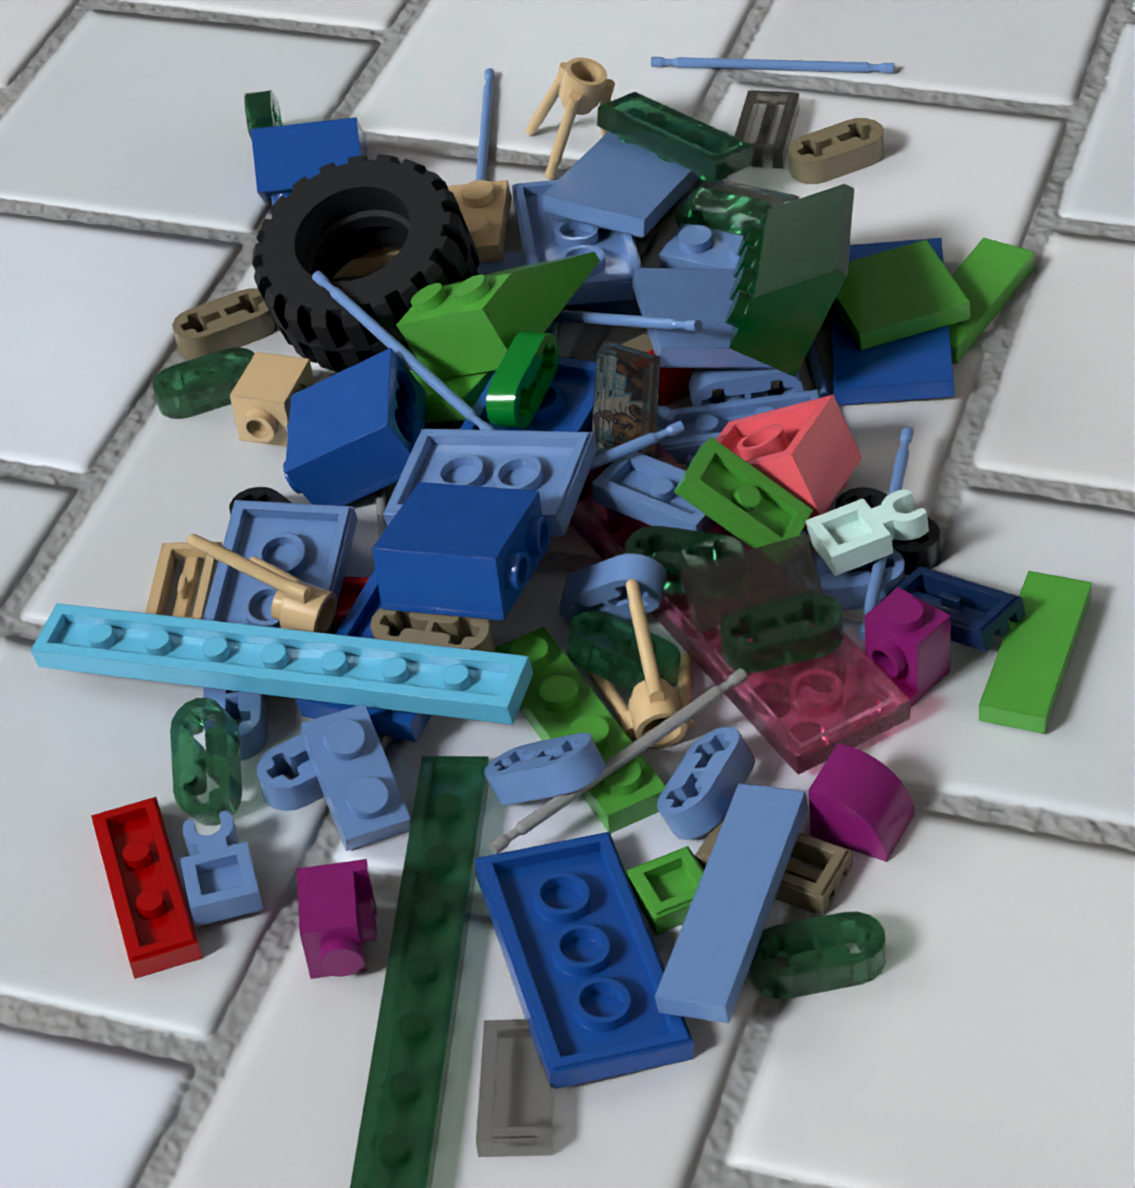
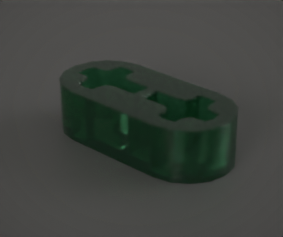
[244,90,283,141]
[676,188,773,236]
[152,347,255,419]
[625,526,746,597]
[720,592,843,673]
[567,611,681,692]
[170,698,243,826]
[750,911,886,999]

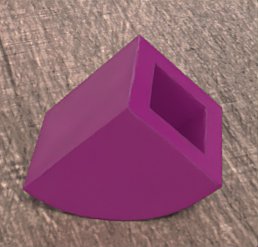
[809,743,915,862]

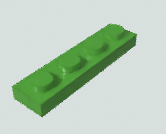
[494,627,665,834]

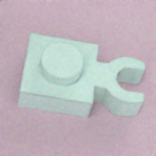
[806,489,929,576]

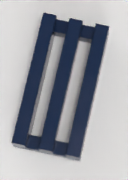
[880,566,1026,652]

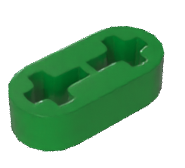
[486,330,559,430]

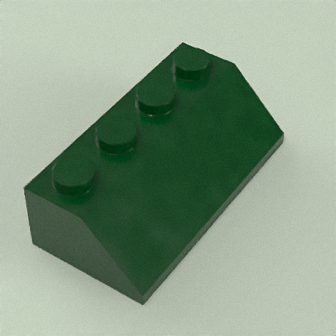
[725,184,854,377]

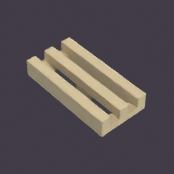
[145,541,223,620]

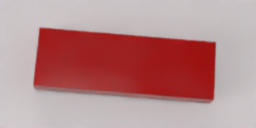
[91,796,203,979]

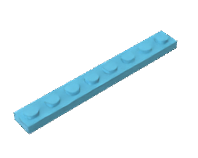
[30,603,534,725]

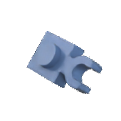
[180,810,264,927]

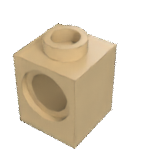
[230,352,314,447]

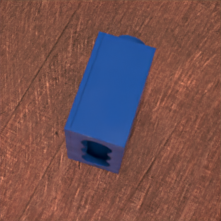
[283,348,426,506]
[372,482,551,621]

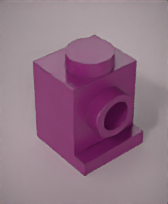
[857,587,951,709]
[297,859,377,979]

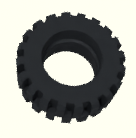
[252,154,480,372]

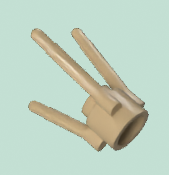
[525,57,615,180]
[187,534,337,633]
[585,579,695,749]

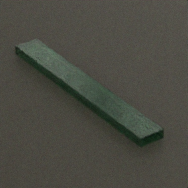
[350,756,489,1188]

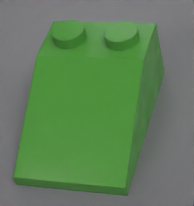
[397,252,600,379]

